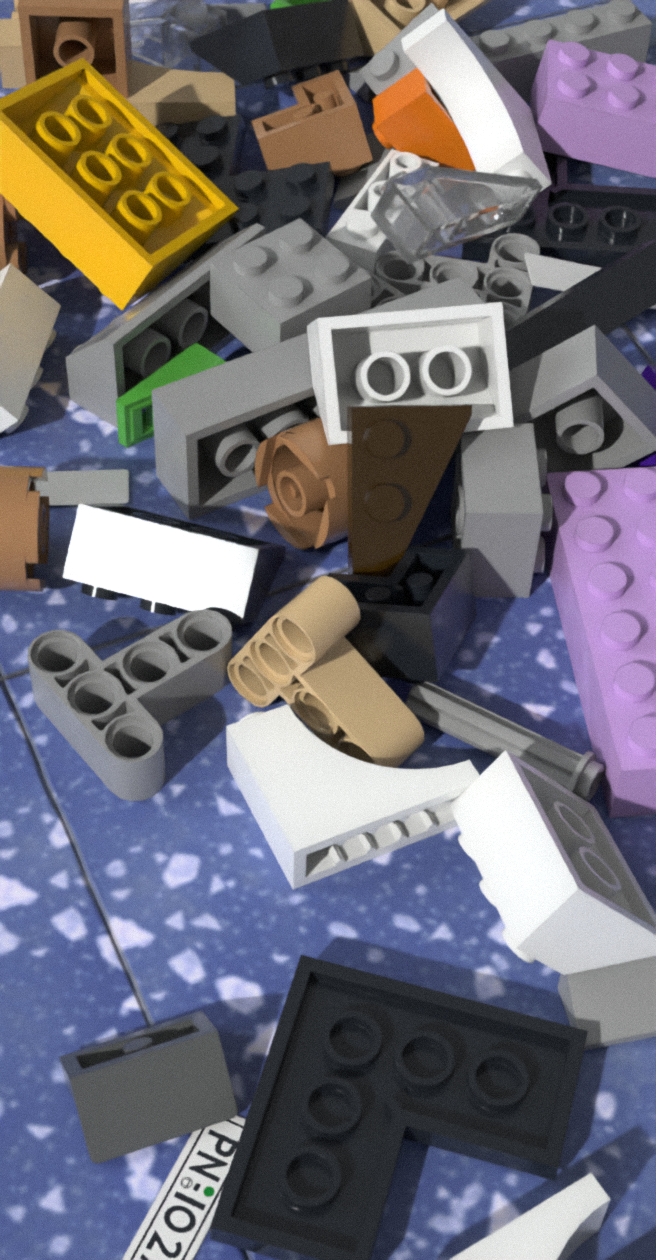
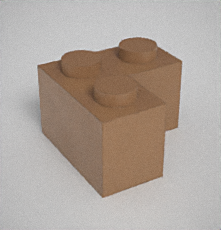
[251,70,373,176]

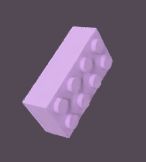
[530,39,656,178]

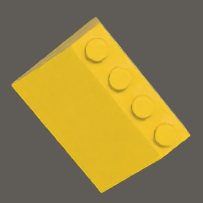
[0,58,239,311]

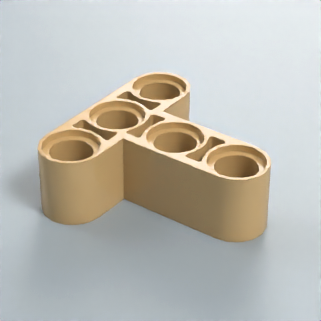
[227,576,425,768]

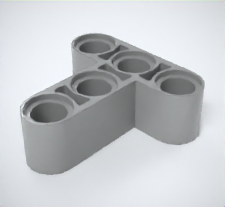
[375,233,540,326]
[28,609,232,801]

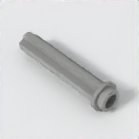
[405,681,605,802]

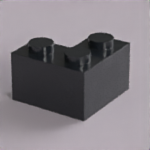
[327,546,477,684]

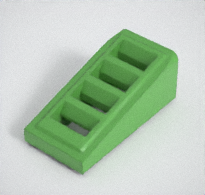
[116,342,226,448]

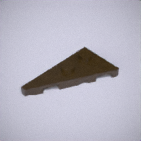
[347,404,472,577]

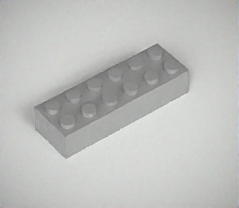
[152,276,485,521]

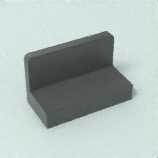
[59,1011,238,1164]

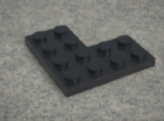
[155,114,335,264]
[462,151,656,268]
[210,955,588,1260]

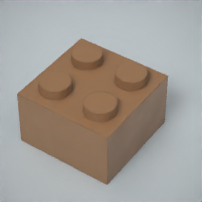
[18,0,133,98]

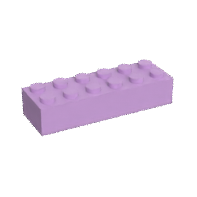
[540,466,656,818]

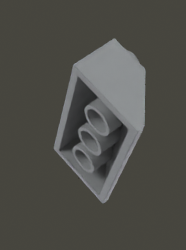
[469,0,653,103]
[65,223,265,428]

